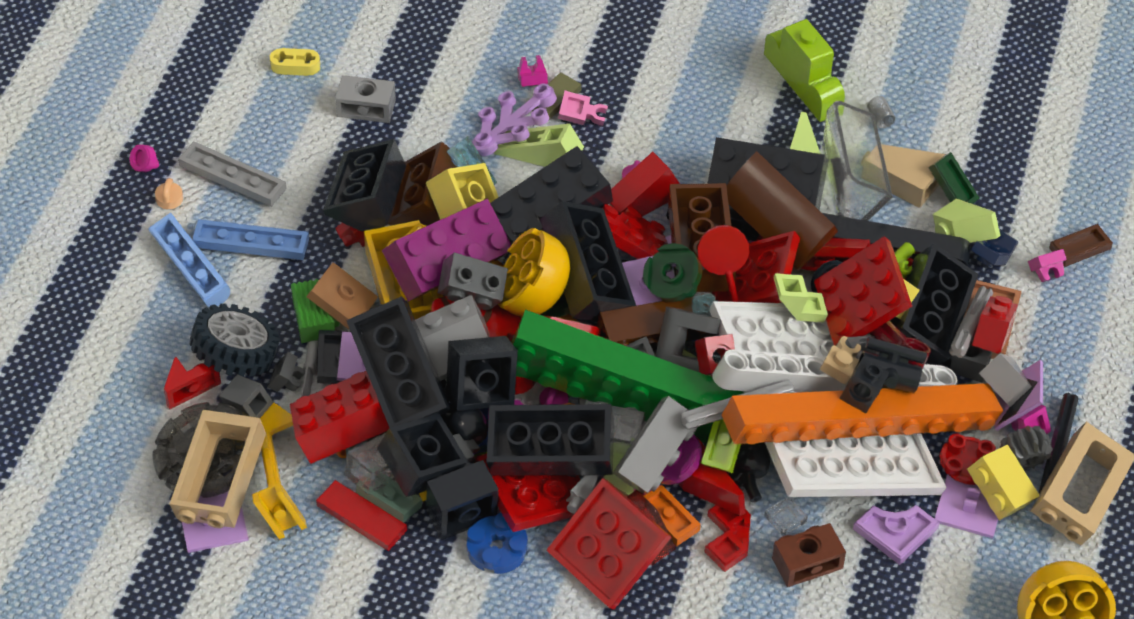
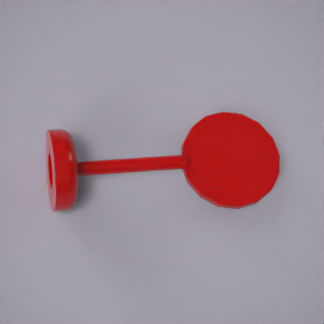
[697,225,749,302]

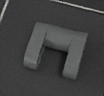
[655,307,721,373]

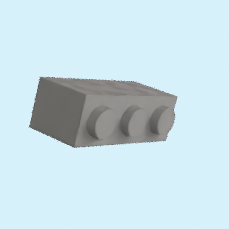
[613,396,697,494]

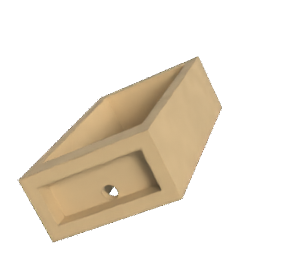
[170,410,266,528]
[1030,421,1134,546]

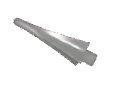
[566,475,599,514]

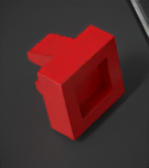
[335,223,365,247]

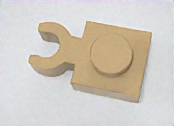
[819,336,861,385]

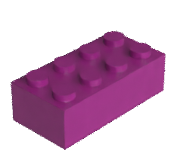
[382,199,511,302]

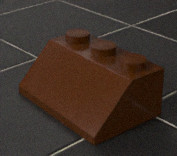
[388,141,465,226]

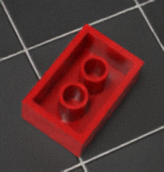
[290,371,389,464]

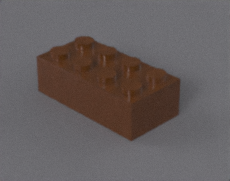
[668,183,736,292]

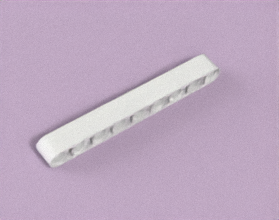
[712,349,957,393]

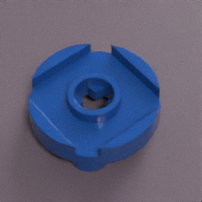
[467,513,528,574]

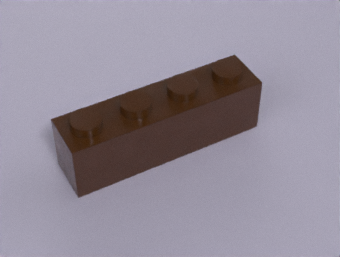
[596,292,716,350]

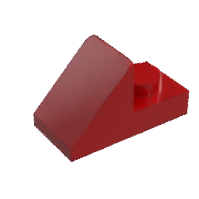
[164,357,221,409]

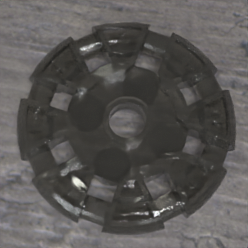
[152,402,246,498]

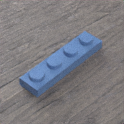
[192,219,309,260]

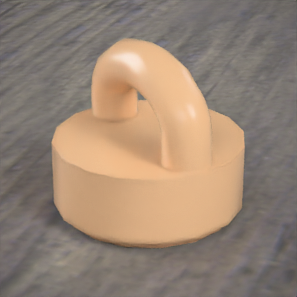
[155,178,183,209]

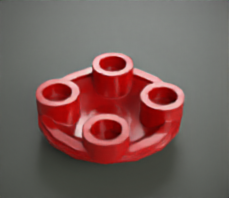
[940,434,996,485]

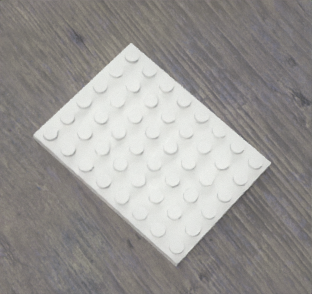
[709,301,947,497]

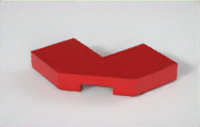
[704,505,751,572]

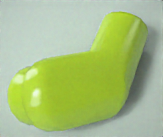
[894,242,915,278]

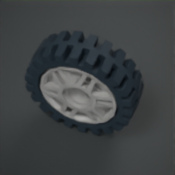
[189,304,280,377]

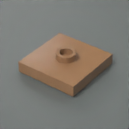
[307,262,378,330]

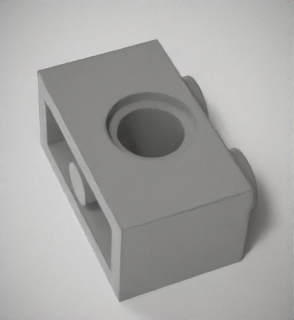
[335,75,396,123]

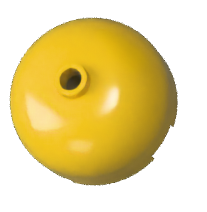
[498,228,570,317]
[1017,561,1116,619]

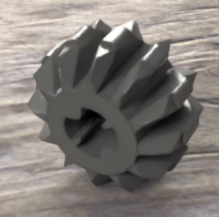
[999,426,1053,471]

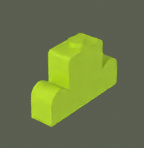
[764,19,845,122]

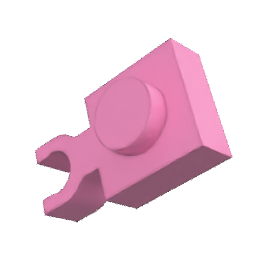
[558,91,608,126]

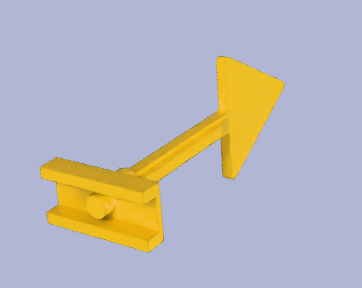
[231,403,307,540]

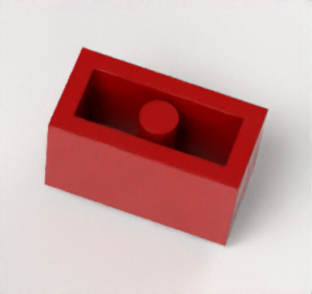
[972,296,1018,354]

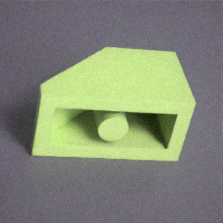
[933,199,1000,243]

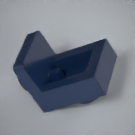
[971,229,1018,267]

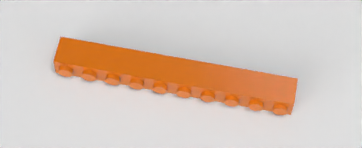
[721,383,1003,444]

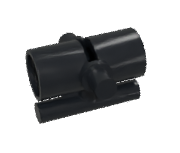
[857,337,927,394]

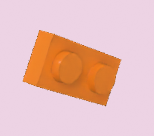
[638,484,701,546]

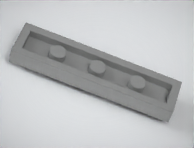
[178,141,287,207]

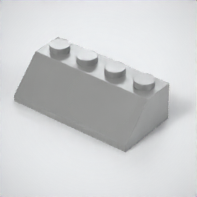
[416,295,490,381]

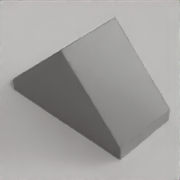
[979,353,1032,407]

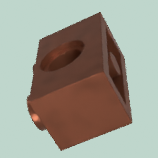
[772,523,846,588]

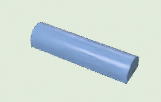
[148,213,230,307]

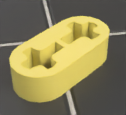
[270,48,320,76]

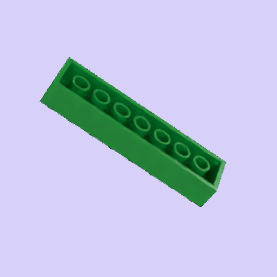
[511,310,744,443]

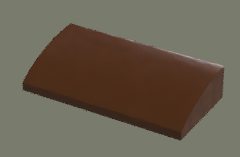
[727,151,838,271]

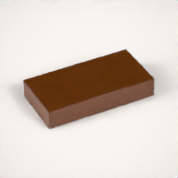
[1049,224,1113,267]

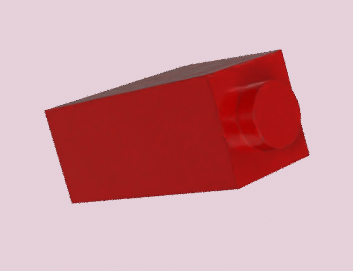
[610,151,680,217]

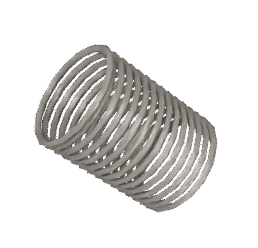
[867,96,895,128]

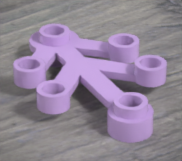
[472,83,557,156]

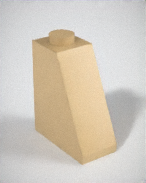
[863,144,945,208]

